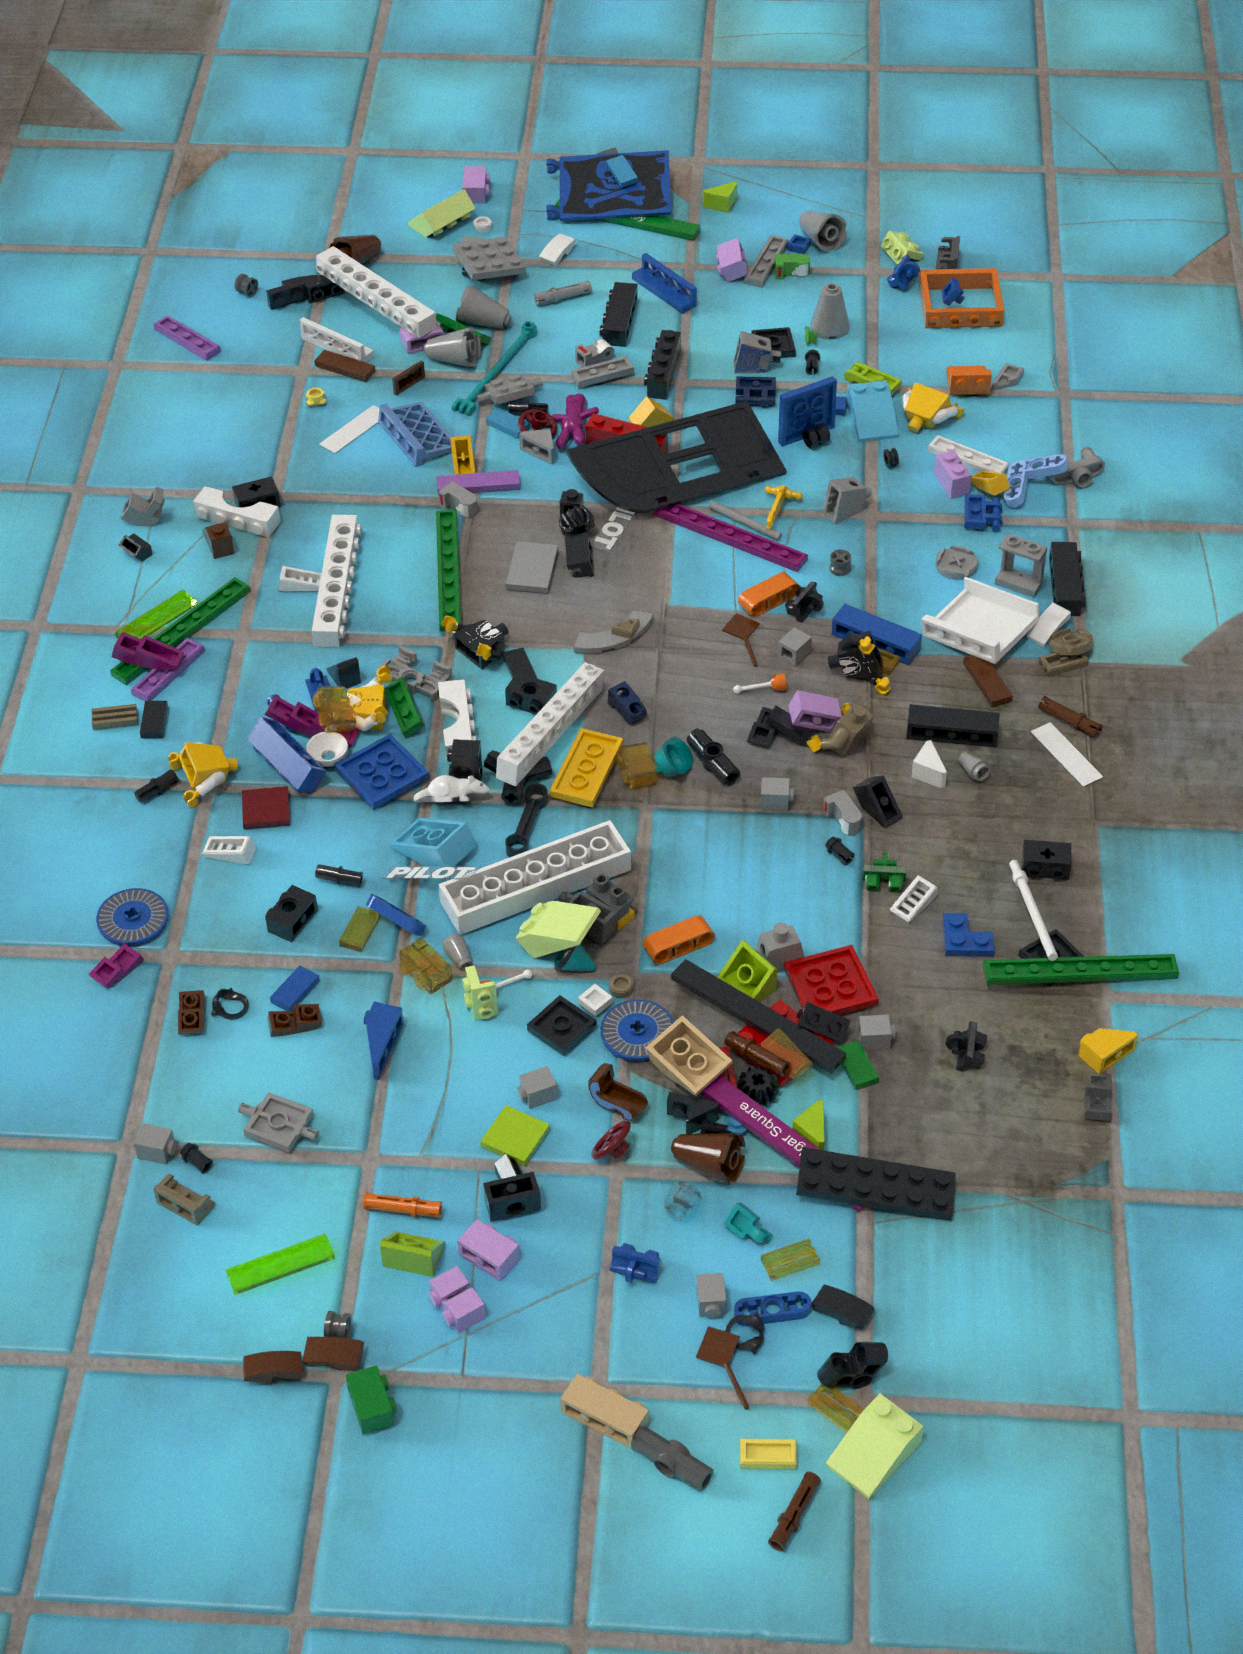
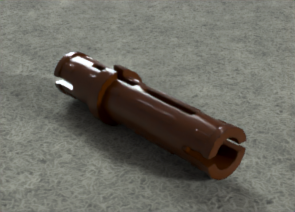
[1038,696,1103,738]
[724,1031,791,1077]
[768,1472,821,1551]

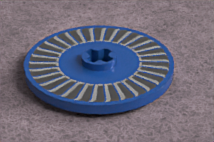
[96,888,169,946]
[600,1000,674,1061]

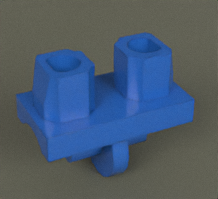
[887,255,920,290]
[610,1243,660,1283]

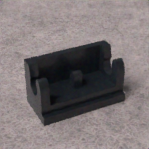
[565,532,594,578]

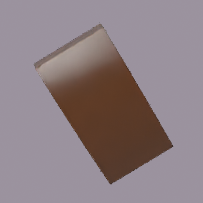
[178,990,205,1034]
[267,1004,322,1037]
[302,1336,364,1369]
[243,1351,303,1384]

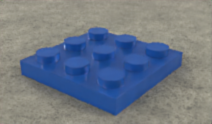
[778,376,837,447]
[334,734,430,810]

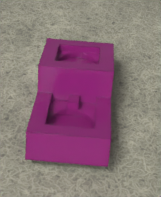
[89,943,144,988]

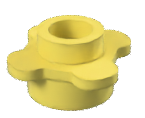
[305,388,326,406]

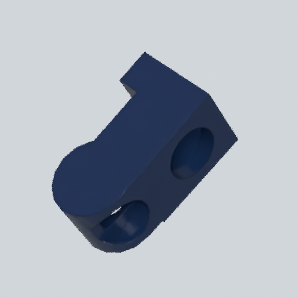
[607,681,647,724]

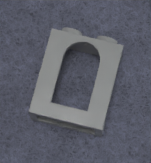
[994,534,1047,598]

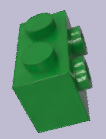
[345,1365,397,1435]

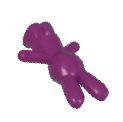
[552,393,599,449]

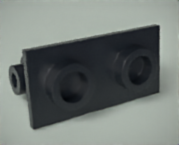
[796,1002,851,1043]

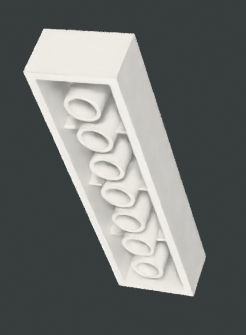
[439,820,631,935]

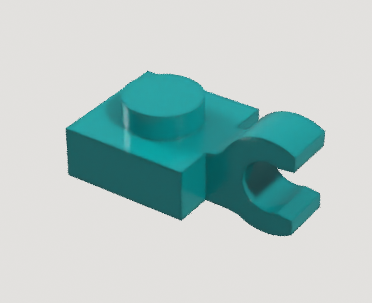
[724,1202,772,1244]

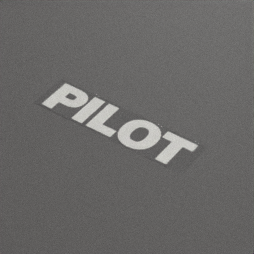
[591,506,636,552]
[381,866,480,879]

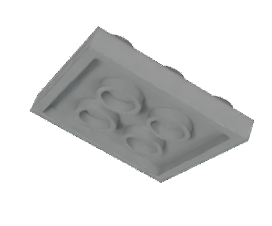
[452,237,526,280]

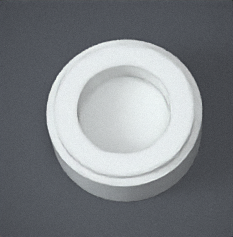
[473,217,492,233]

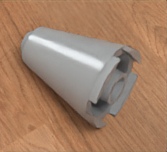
[799,211,847,252]
[811,283,849,340]
[456,285,512,329]
[424,327,481,367]

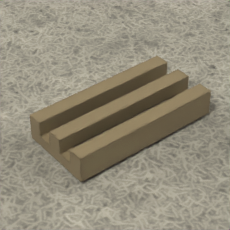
[1039,653,1089,677]
[92,704,138,730]

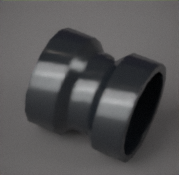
[802,423,830,449]

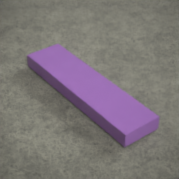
[153,315,221,361]
[437,470,520,493]
[131,638,205,701]

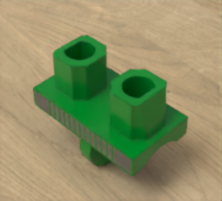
[862,853,906,892]

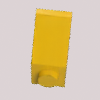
[1078,1028,1138,1074]

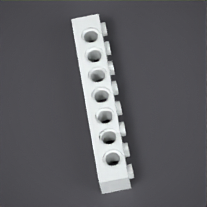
[316,246,437,338]
[312,514,362,647]
[496,662,604,786]

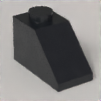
[852,775,903,827]

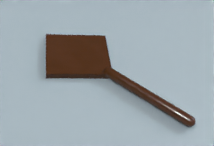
[722,613,760,667]
[696,1326,749,1410]

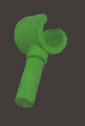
[804,326,817,344]

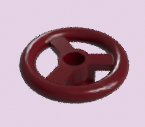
[518,409,557,438]
[591,1121,631,1160]

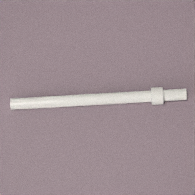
[1009,860,1058,961]

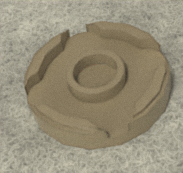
[1049,629,1093,655]

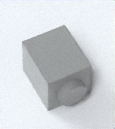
[778,627,812,667]
[761,777,794,811]
[858,1015,895,1051]
[517,1066,558,1109]
[134,1123,177,1164]
[696,1273,726,1318]

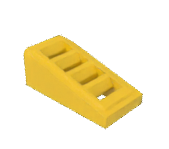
[971,471,1009,495]

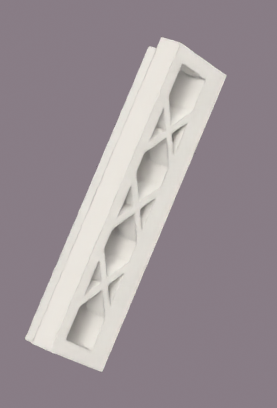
[299,317,374,363]

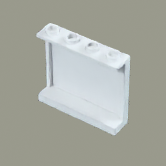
[921,577,1039,664]

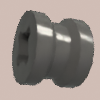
[234,273,258,297]
[829,549,851,576]
[324,1311,351,1338]

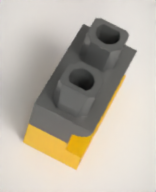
[586,873,635,930]

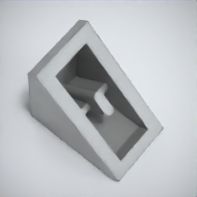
[519,429,554,465]

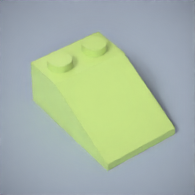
[515,901,601,959]
[825,1394,924,1499]

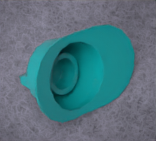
[654,737,693,777]

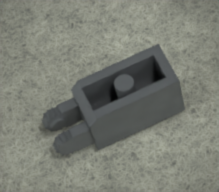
[553,892,618,944]

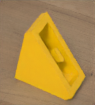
[628,396,673,427]
[450,435,475,475]

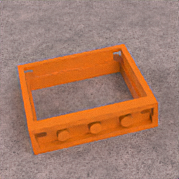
[919,268,1004,328]

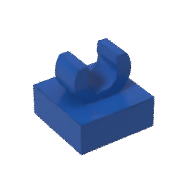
[942,278,965,306]

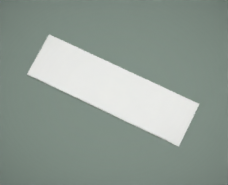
[319,405,379,453]
[1030,722,1103,786]

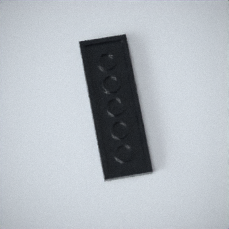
[796,1147,956,1221]

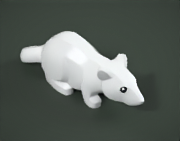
[414,775,490,803]

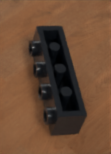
[644,330,681,400]

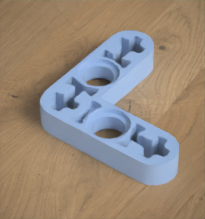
[1004,454,1069,508]

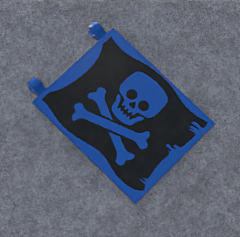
[546,150,671,221]

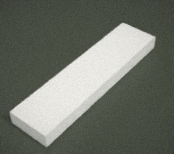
[927,435,1010,473]

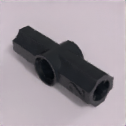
[687,728,740,786]

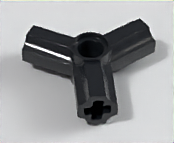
[484,750,552,805]

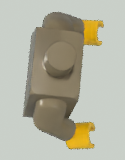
[806,703,873,757]

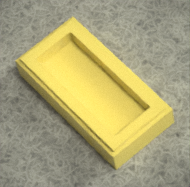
[740,1439,797,1469]

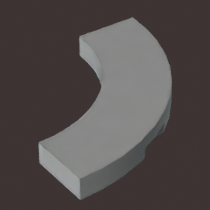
[574,610,653,654]

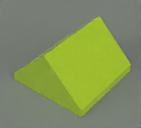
[717,940,777,1002]
[380,1231,445,1277]

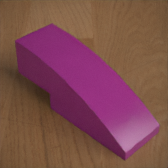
[111,631,185,670]

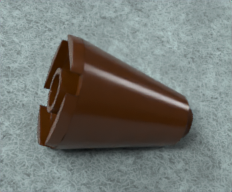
[329,235,381,265]
[671,1133,746,1185]

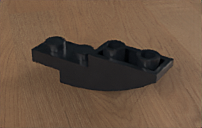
[266,275,345,310]

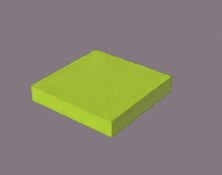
[480,1105,550,1166]

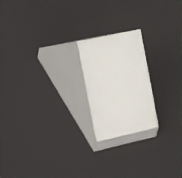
[911,740,947,788]

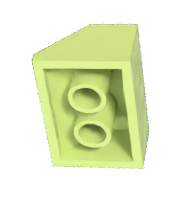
[407,189,475,237]

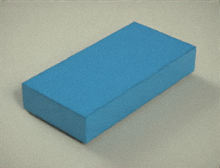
[606,155,638,188]
[486,408,530,438]

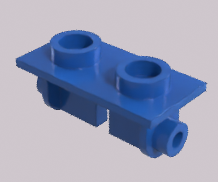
[305,668,335,711]

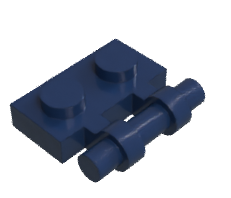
[735,376,776,407]

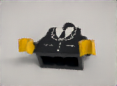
[441,616,509,670]
[828,631,891,695]

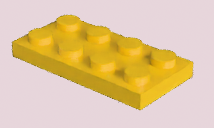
[549,728,623,808]

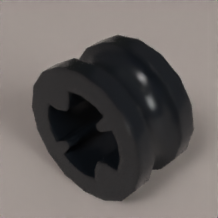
[883,448,899,468]

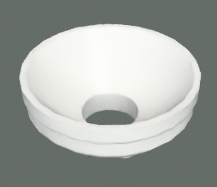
[306,732,348,767]

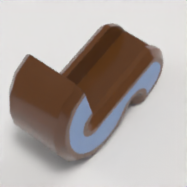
[588,1063,648,1121]

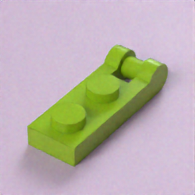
[844,362,902,395]

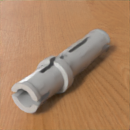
[534,281,592,305]

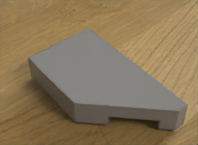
[991,363,1024,390]

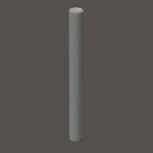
[709,501,782,541]

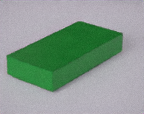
[837,1040,879,1090]

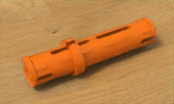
[362,1192,442,1218]

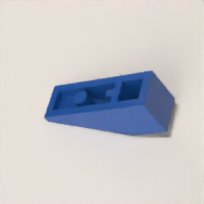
[364,1001,404,1080]

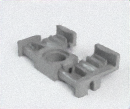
[378,646,452,702]

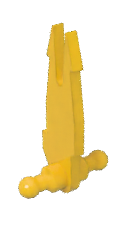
[765,485,803,529]

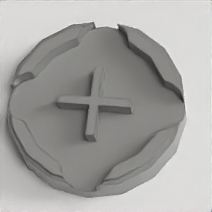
[935,546,978,580]

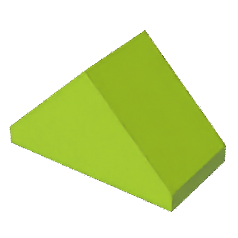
[702,181,737,213]
[792,1100,824,1151]

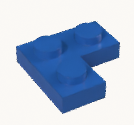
[943,913,994,957]

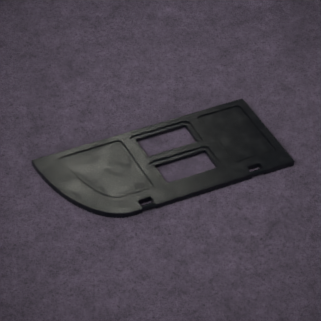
[566,401,787,513]

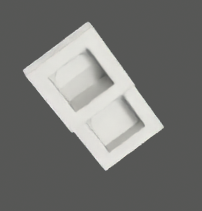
[539,234,576,266]
[1026,603,1071,648]

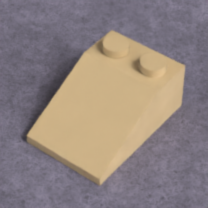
[645,1015,733,1096]

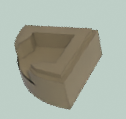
[611,619,640,639]

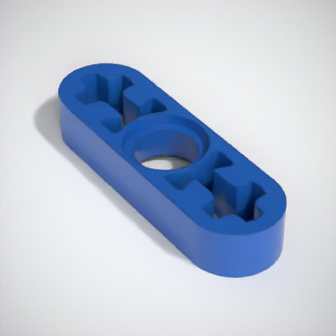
[366,894,427,936]
[734,1291,811,1326]

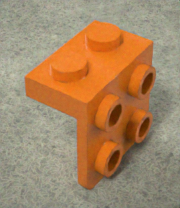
[946,366,992,395]

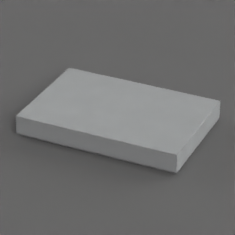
[506,541,558,593]

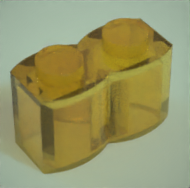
[313,686,356,733]
[616,742,657,789]

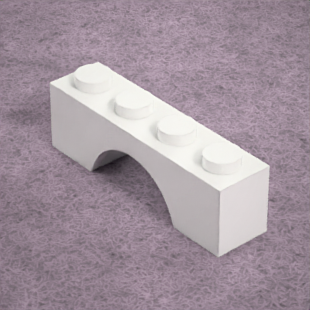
[193,486,280,538]
[438,680,476,762]

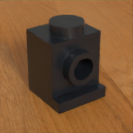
[560,489,585,518]

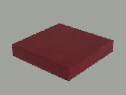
[242,786,290,829]

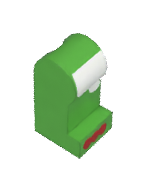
[774,254,810,279]

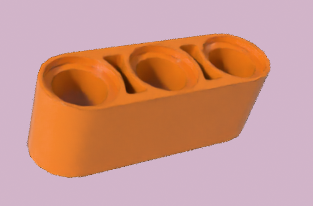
[738,572,800,617]
[642,915,715,965]

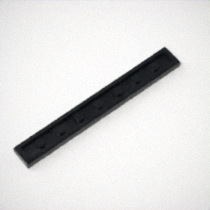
[671,959,846,1074]

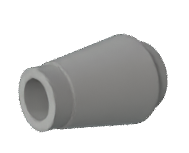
[958,752,990,781]
[443,934,473,970]

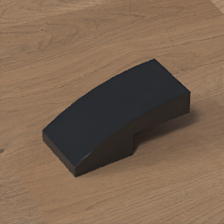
[747,707,778,748]
[811,1284,875,1330]

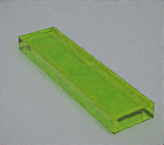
[115,589,197,639]
[225,1233,335,1295]

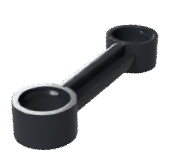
[505,783,548,858]

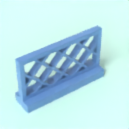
[378,401,452,466]

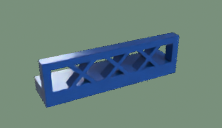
[632,253,697,314]

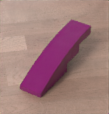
[264,695,360,747]

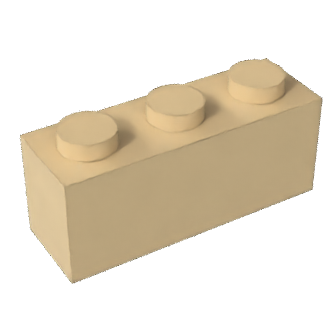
[560,1373,649,1449]

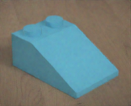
[846,380,899,442]
[390,818,477,873]

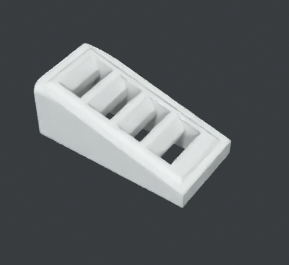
[278,566,322,592]
[202,836,256,864]
[889,875,938,924]

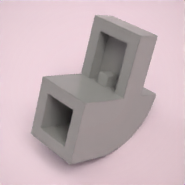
[121,486,165,526]

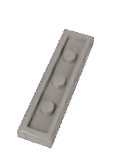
[744,235,789,287]

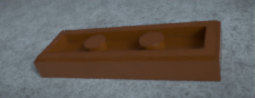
[314,350,376,382]
[963,655,1013,707]

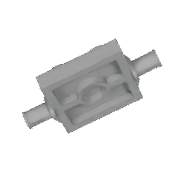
[476,374,543,404]
[238,1092,319,1153]

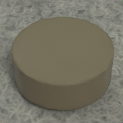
[609,974,633,998]

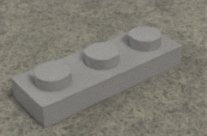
[571,356,634,388]

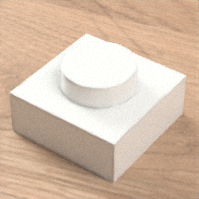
[578,984,613,1017]

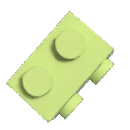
[881,230,924,264]
[462,965,498,1020]

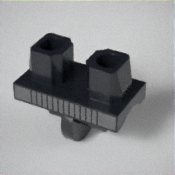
[785,582,824,622]
[945,1021,987,1072]

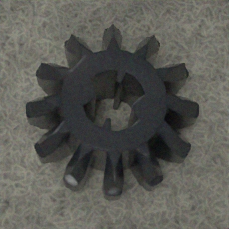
[558,505,595,537]
[737,1065,780,1108]

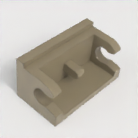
[153,1174,215,1226]

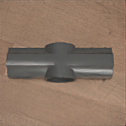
[631,1426,713,1492]

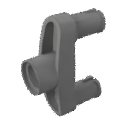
[1049,447,1105,488]

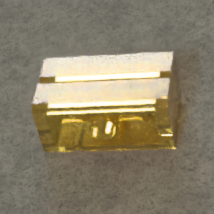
[399,938,453,994]

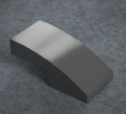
[1084,1072,1112,1121]

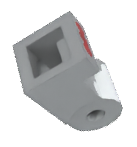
[575,339,615,368]
[438,481,477,517]
[823,790,862,835]

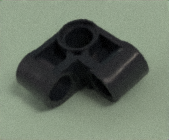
[817,1342,888,1389]

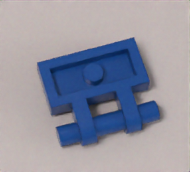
[964,494,1002,531]

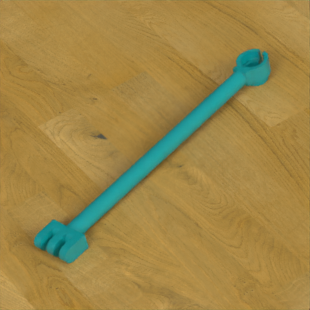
[452,321,537,416]

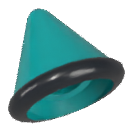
[554,943,596,971]

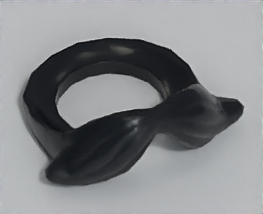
[211,988,249,1020]
[725,1312,765,1355]

